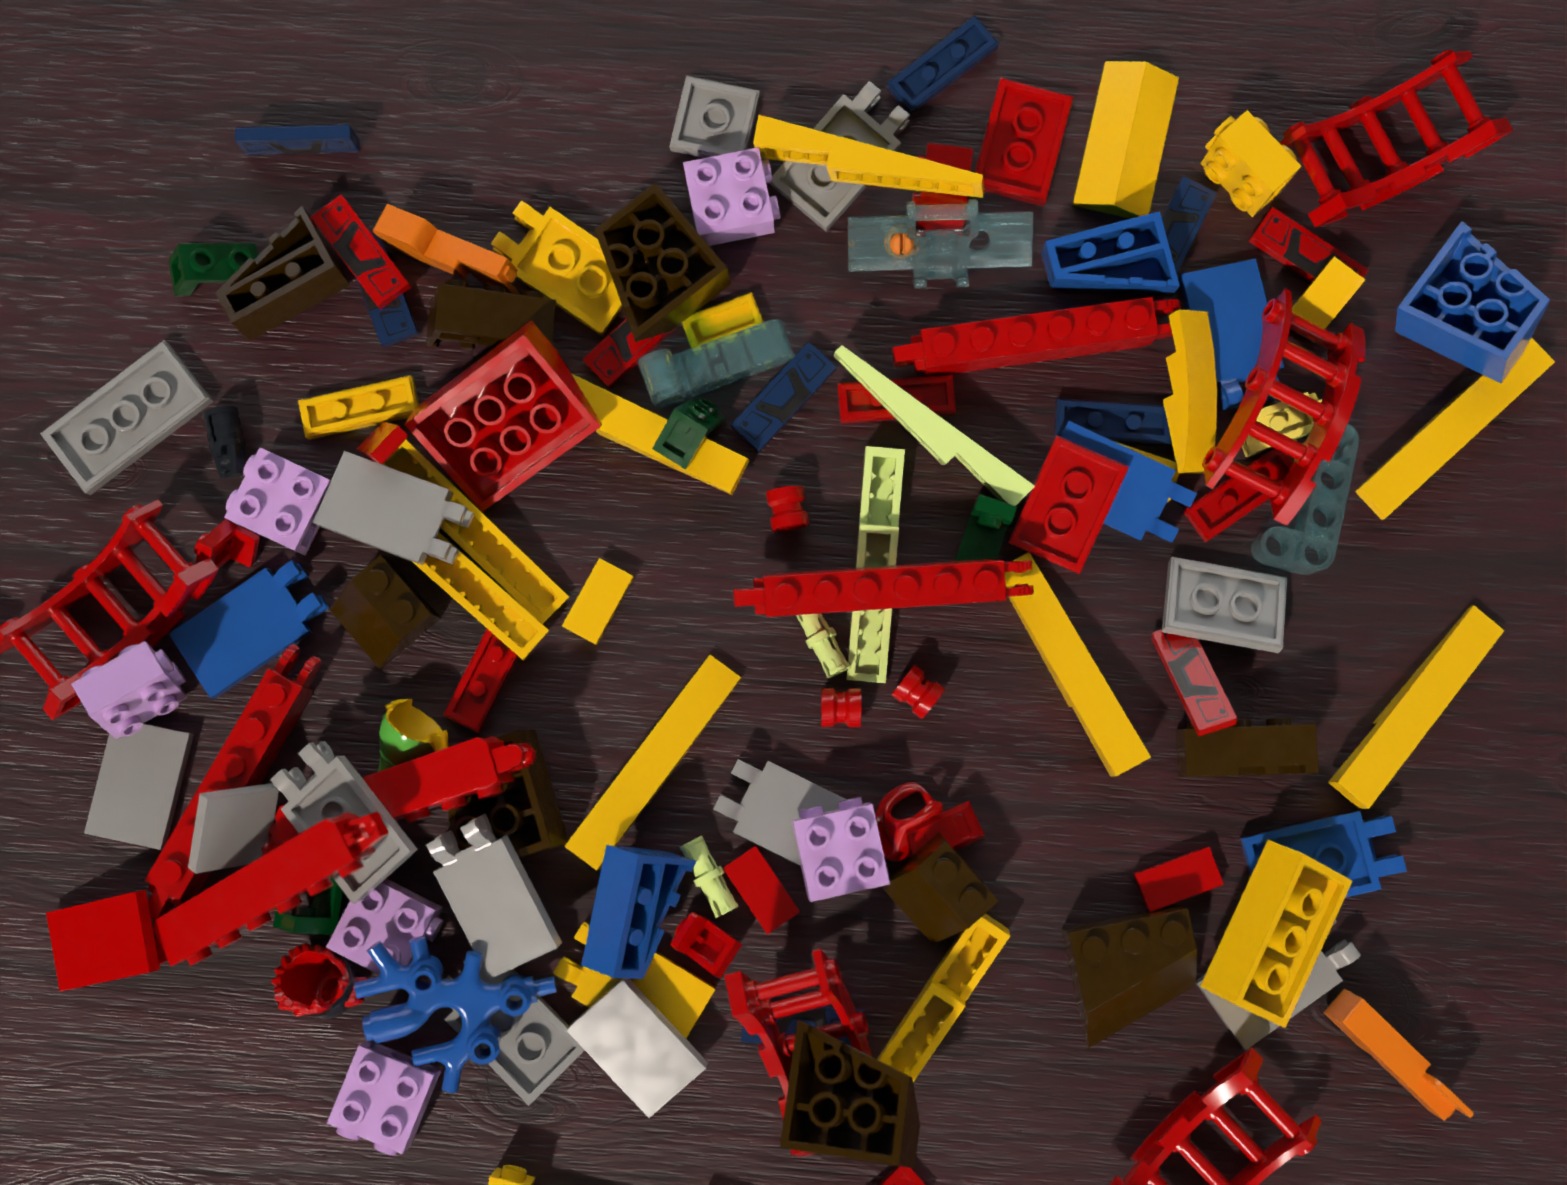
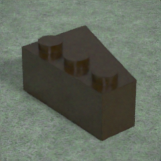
[215,206,350,342]
[426,280,556,350]
[1176,718,1319,777]

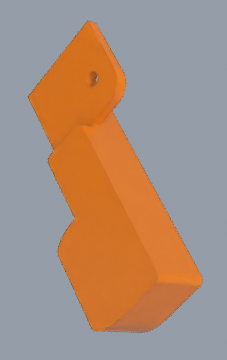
[373,204,521,295]
[1323,989,1474,1121]

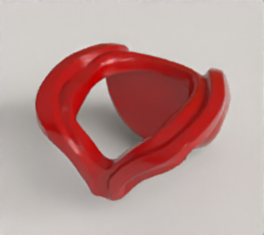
[875,782,943,862]

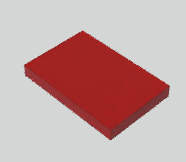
[975,78,1074,207]
[1008,435,1129,574]
[46,890,160,991]

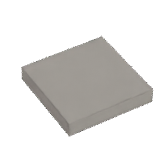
[669,75,760,158]
[188,783,279,874]

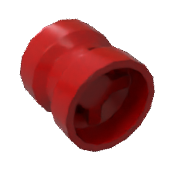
[766,486,810,532]
[891,665,946,719]
[821,688,861,727]

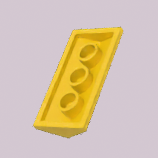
[1072,61,1179,219]

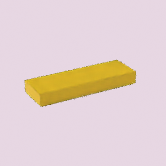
[298,375,419,440]

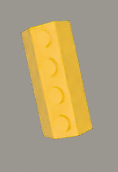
[1200,840,1352,1028]

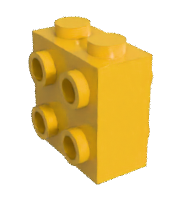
[1201,110,1302,218]

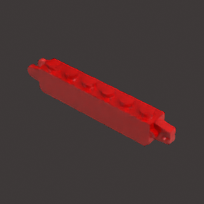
[892,297,1181,377]
[733,559,1034,617]
[144,644,322,920]
[261,737,537,855]
[153,811,389,967]

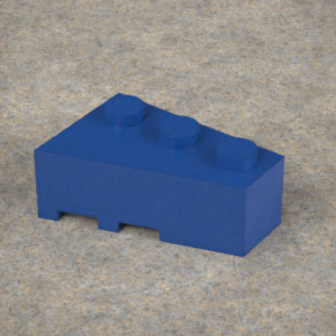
[1041,211,1180,296]
[581,845,696,979]

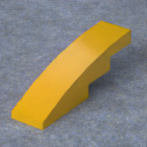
[1163,309,1217,474]

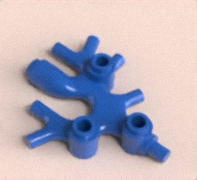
[354,936,557,1093]

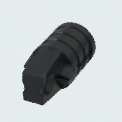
[202,406,246,479]

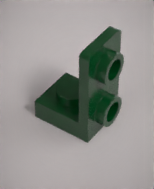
[168,243,258,296]
[652,397,725,469]
[955,494,1017,561]
[273,877,343,935]

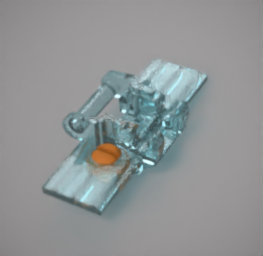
[848,200,1033,288]

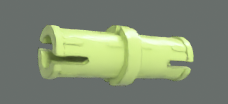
[796,613,850,679]
[680,835,738,918]

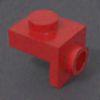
[194,519,259,568]
[670,912,743,978]

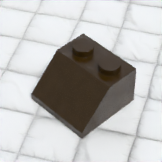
[330,555,441,669]
[881,832,999,944]

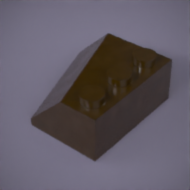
[594,183,731,342]
[445,730,568,859]
[1061,905,1197,1049]
[780,1019,920,1169]

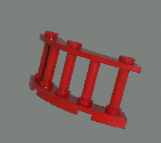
[1279,49,1513,227]
[1202,288,1366,526]
[0,500,219,720]
[724,949,873,1157]
[1109,1047,1322,1185]

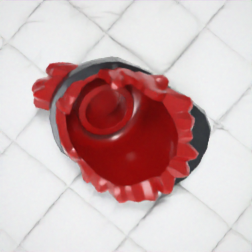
[271,942,367,1020]

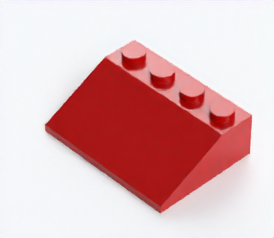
[404,320,602,512]

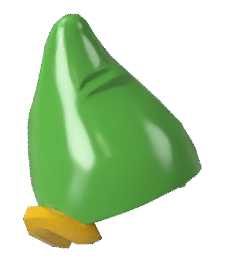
[378,699,448,772]

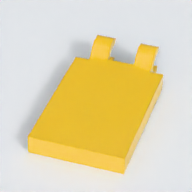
[491,201,623,336]
[553,921,716,1038]

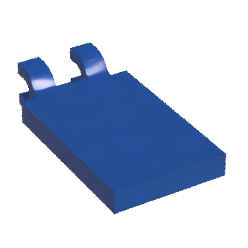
[1178,258,1284,411]
[1060,420,1197,543]
[169,560,330,699]
[1240,810,1407,898]

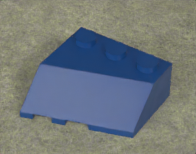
[1395,221,1550,383]

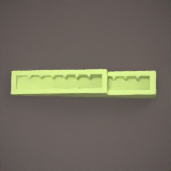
[834,345,1035,506]
[847,446,905,683]

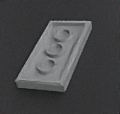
[40,340,214,495]

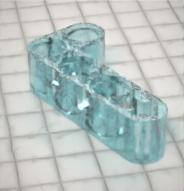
[637,319,795,408]
[1251,424,1359,575]

